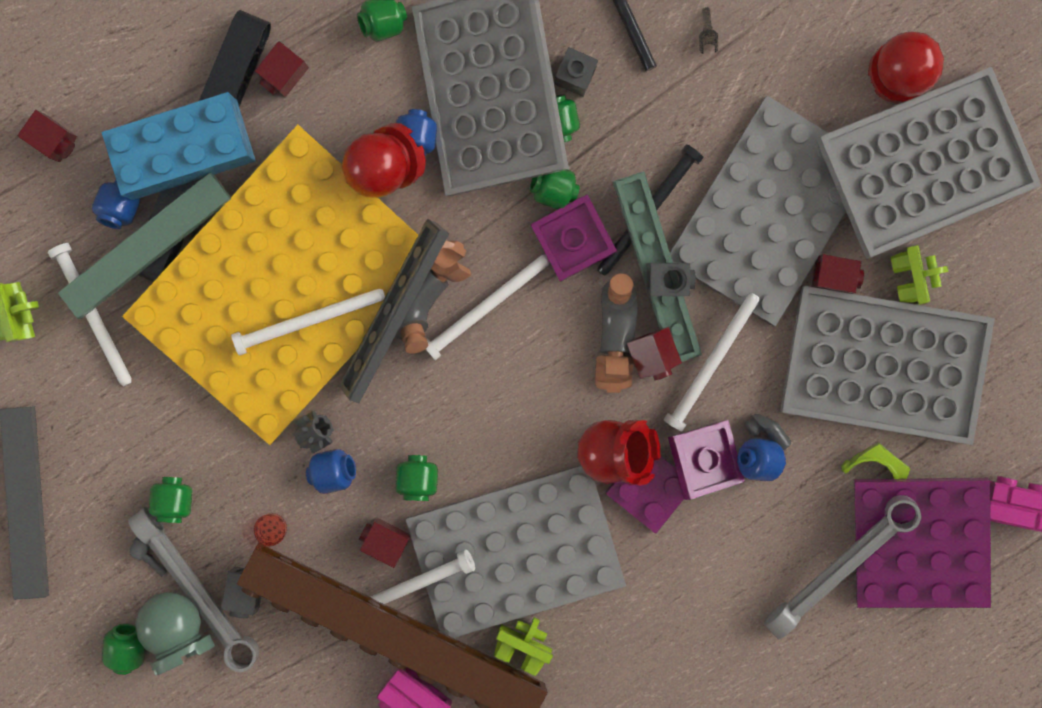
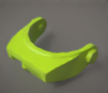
[841,442,910,479]

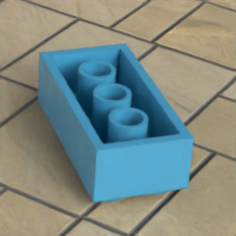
[101,92,256,200]

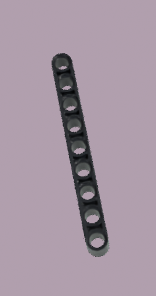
[138,10,271,282]

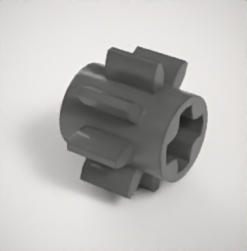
[293,410,334,453]

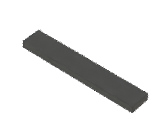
[339,219,449,403]
[0,406,49,600]

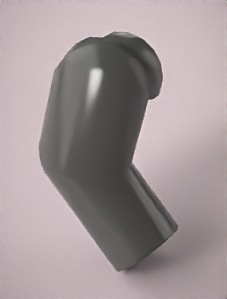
[745,414,792,450]

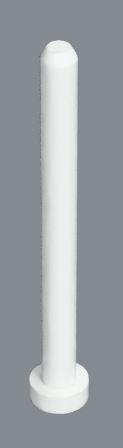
[48,243,132,386]
[426,254,550,360]
[231,289,385,356]
[663,293,759,432]
[370,549,475,604]

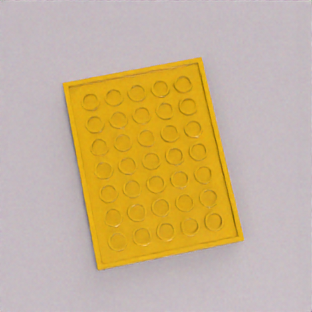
[122,124,418,445]

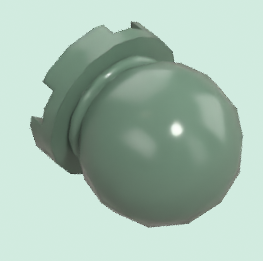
[135,592,215,676]

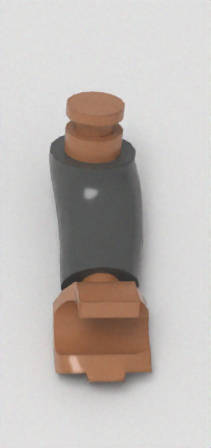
[395,240,471,354]
[595,274,638,393]

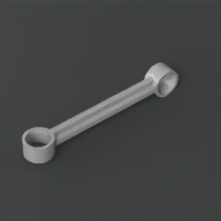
[764,495,921,639]
[128,507,259,672]

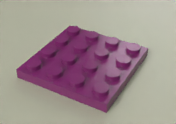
[854,477,991,608]

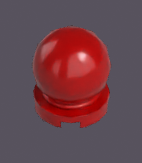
[868,31,944,104]
[341,123,426,198]
[577,420,661,486]

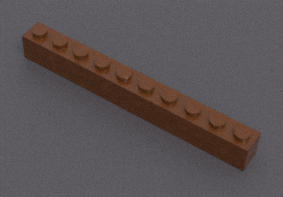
[237,542,548,708]

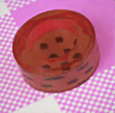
[254,513,287,546]

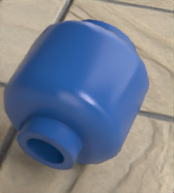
[396,109,437,157]
[92,180,140,229]
[737,438,786,482]
[306,449,356,494]

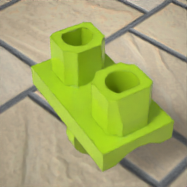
[891,245,949,305]
[0,282,40,342]
[494,617,553,676]

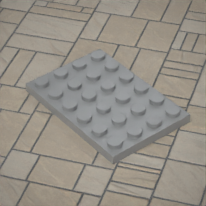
[412,0,569,197]
[816,67,1041,259]
[670,96,846,326]
[780,286,995,445]
[406,465,626,638]

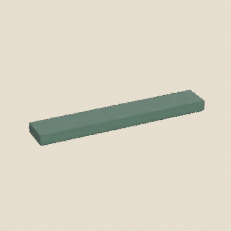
[612,171,702,362]
[58,173,231,319]

